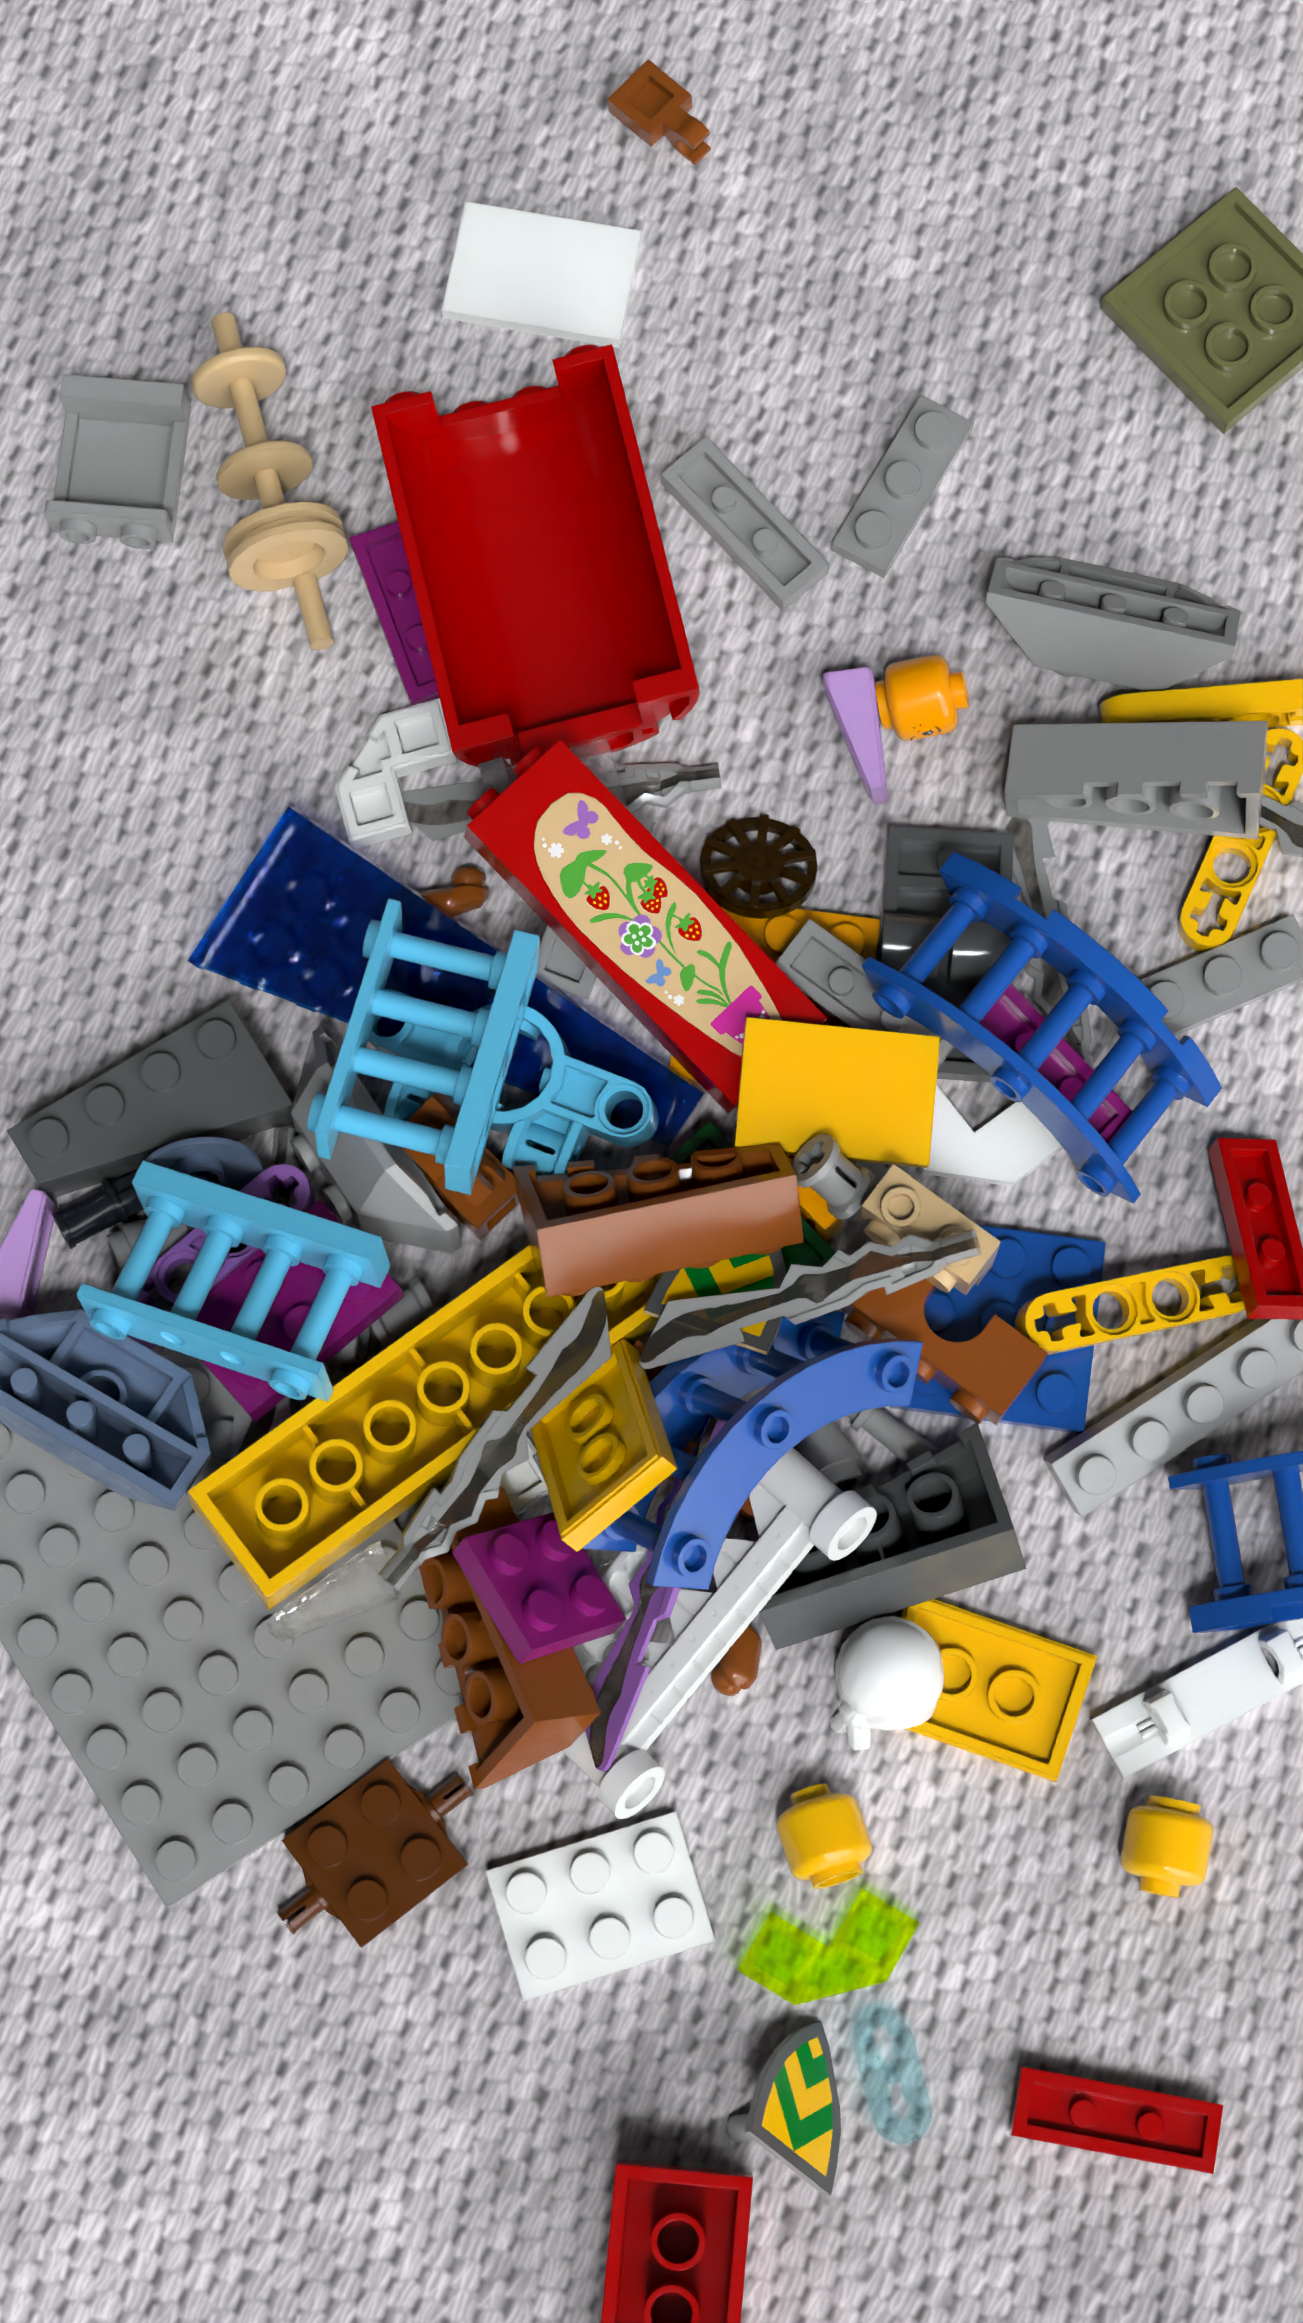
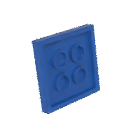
[890,1225,1106,1434]

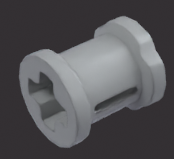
[791,1134,876,1220]
[371,1277,437,1350]

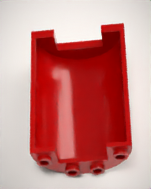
[371,344,700,769]

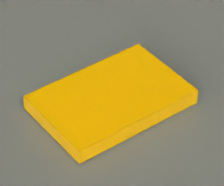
[733,1017,940,1168]
[528,1339,678,1552]
[901,1599,1097,1783]

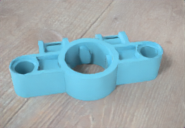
[368,989,659,1175]

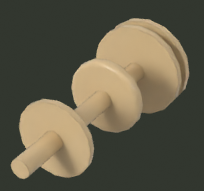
[190,312,349,650]

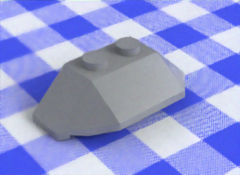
[986,557,1241,692]
[290,1025,462,1254]

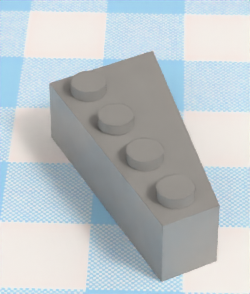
[1004,720,1268,839]

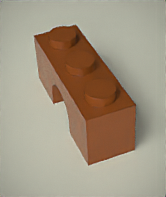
[840,1252,1048,1426]

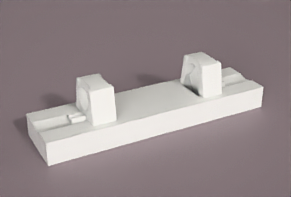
[1090,1619,1303,1779]

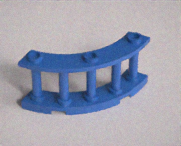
[862,852,1222,1204]
[582,1310,923,1590]
[1168,1451,1303,1633]

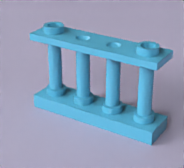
[307,899,540,1195]
[76,1161,390,1402]

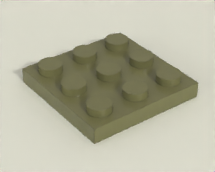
[1100,187,1303,434]

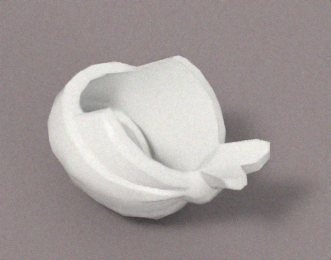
[830,1616,944,1751]

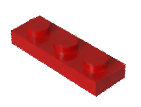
[1208,1138,1303,1320]
[1009,2066,1224,2174]

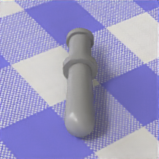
[847,1408,941,1464]

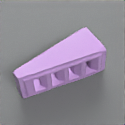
[822,667,889,804]
[0,1189,57,1321]

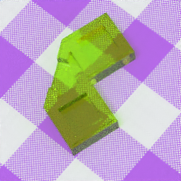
[737,1888,920,2005]

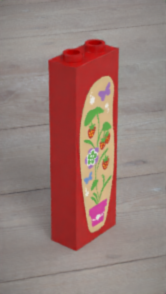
[464,739,828,1114]

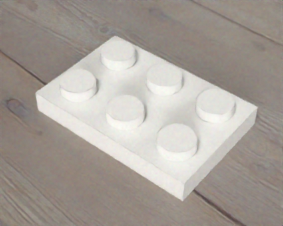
[486,1811,715,2001]

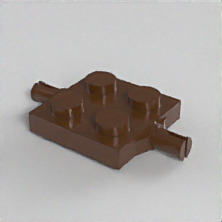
[277,1758,474,1948]

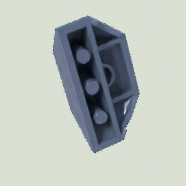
[0,1309,211,1511]

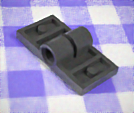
[880,826,1014,1082]

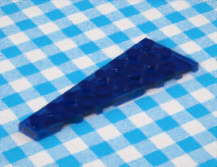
[187,806,707,1146]

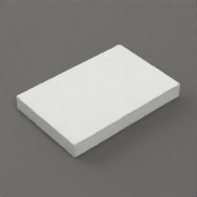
[442,201,642,348]

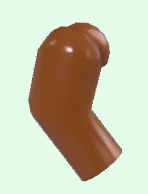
[397,867,489,926]
[711,1623,762,1696]

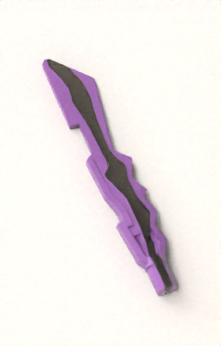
[585,1417,725,1772]

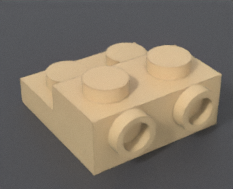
[860,1164,1001,1295]

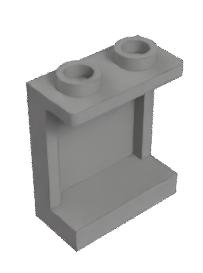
[44,374,191,549]

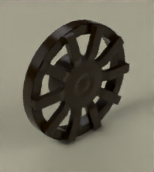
[699,814,817,919]

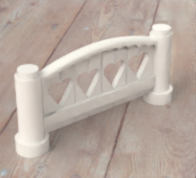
[562,1448,877,1819]

